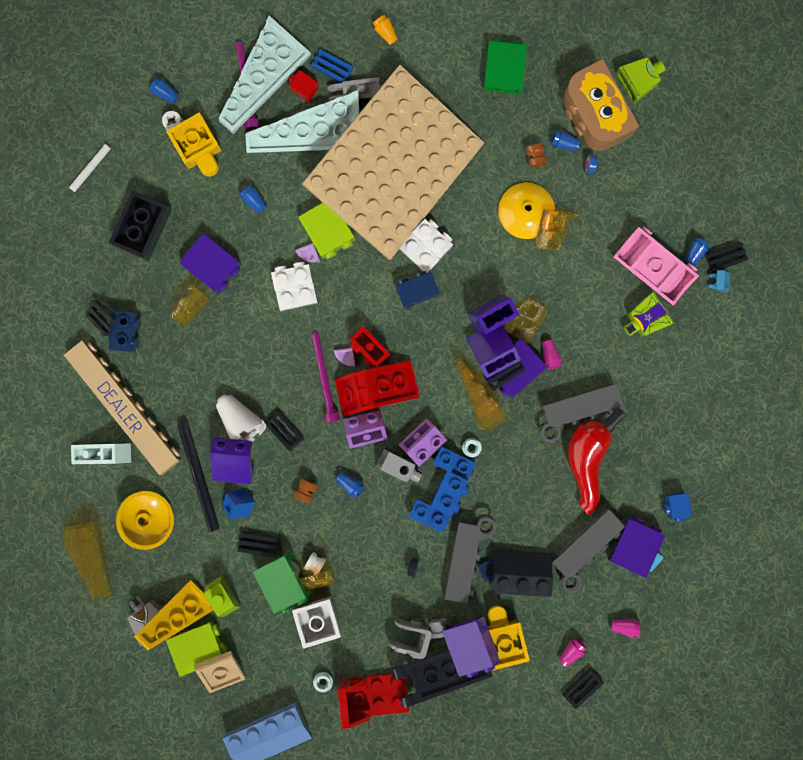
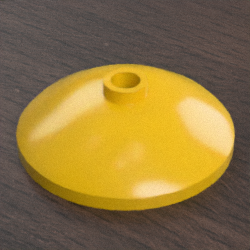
[498,182,555,239]
[116,491,174,550]

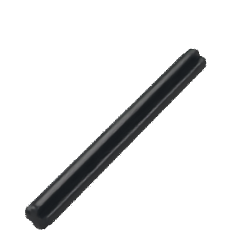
[177,421,219,532]

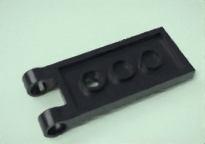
[390,649,493,708]

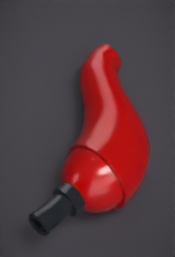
[568,407,627,515]

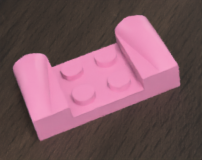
[613,226,699,306]

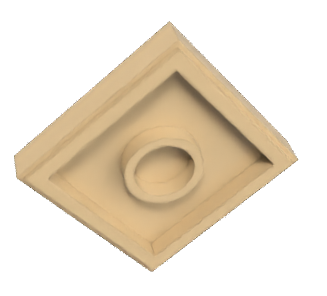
[194,651,246,693]

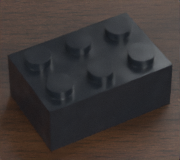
[109,190,172,262]

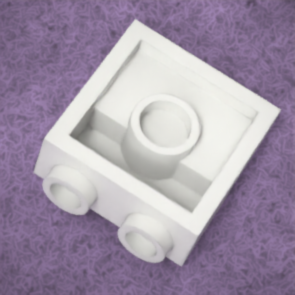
[399,219,453,273]
[271,262,317,311]

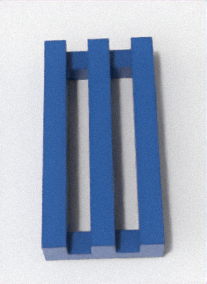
[311,49,353,83]

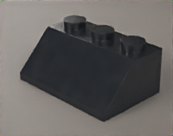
[490,550,553,597]

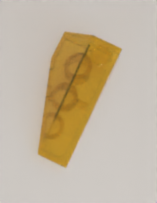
[454,357,508,432]
[61,520,113,600]

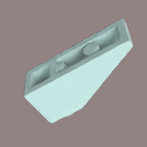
[71,443,131,464]

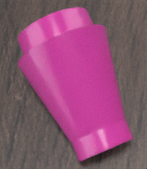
[542,340,562,370]
[612,619,640,638]
[559,638,587,667]

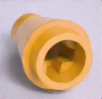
[373,15,398,45]

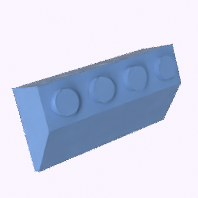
[223,702,312,760]

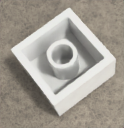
[292,596,342,649]

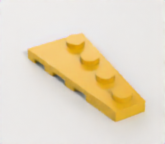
[134,580,213,650]

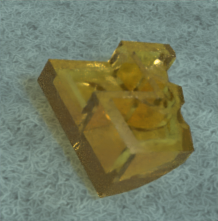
[534,209,578,251]
[170,284,211,328]
[503,299,548,344]
[300,570,337,591]

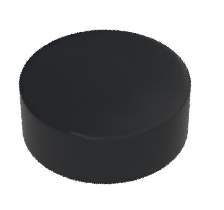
[407,557,420,578]

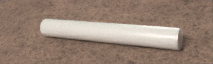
[69,144,111,192]

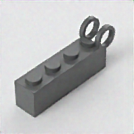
[539,384,624,443]
[552,509,625,593]
[444,517,496,604]

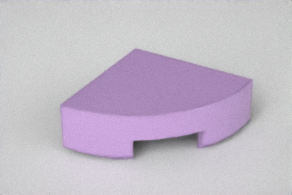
[295,243,320,263]
[334,348,356,367]

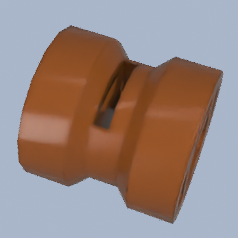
[525,143,548,168]
[293,478,318,504]

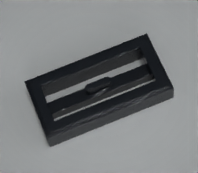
[705,242,749,273]
[85,300,116,336]
[482,361,525,391]
[265,411,304,452]
[237,532,279,558]
[562,668,604,709]

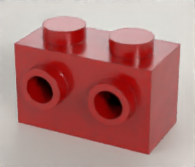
[349,326,390,368]

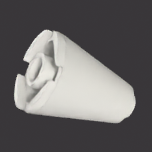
[216,395,266,442]

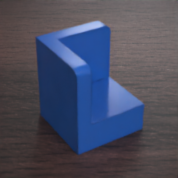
[222,489,255,519]

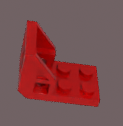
[334,360,420,417]
[338,673,409,729]

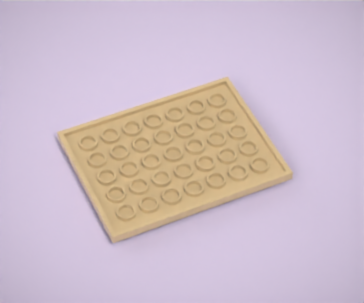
[302,65,484,260]

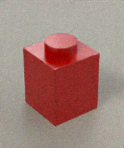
[288,70,319,103]

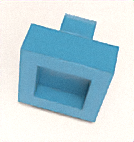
[709,270,730,292]

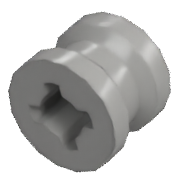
[428,619,447,638]

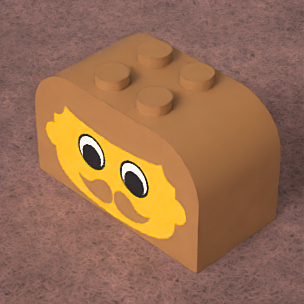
[563,59,639,151]

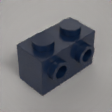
[395,271,440,309]
[108,311,141,352]

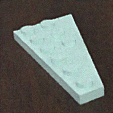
[219,16,311,134]
[246,90,359,153]

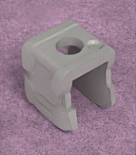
[388,619,432,659]

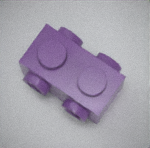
[343,410,387,449]
[399,418,447,466]

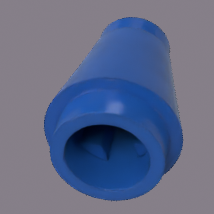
[149,77,179,104]
[550,129,580,151]
[239,185,267,213]
[684,237,709,266]
[335,472,365,498]

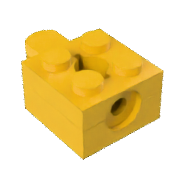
[166,112,222,177]
[488,605,530,671]

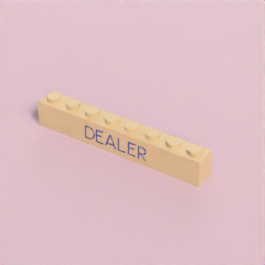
[64,341,181,475]

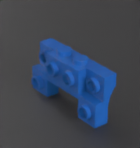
[408,447,476,533]

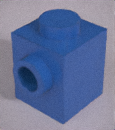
[664,493,692,522]

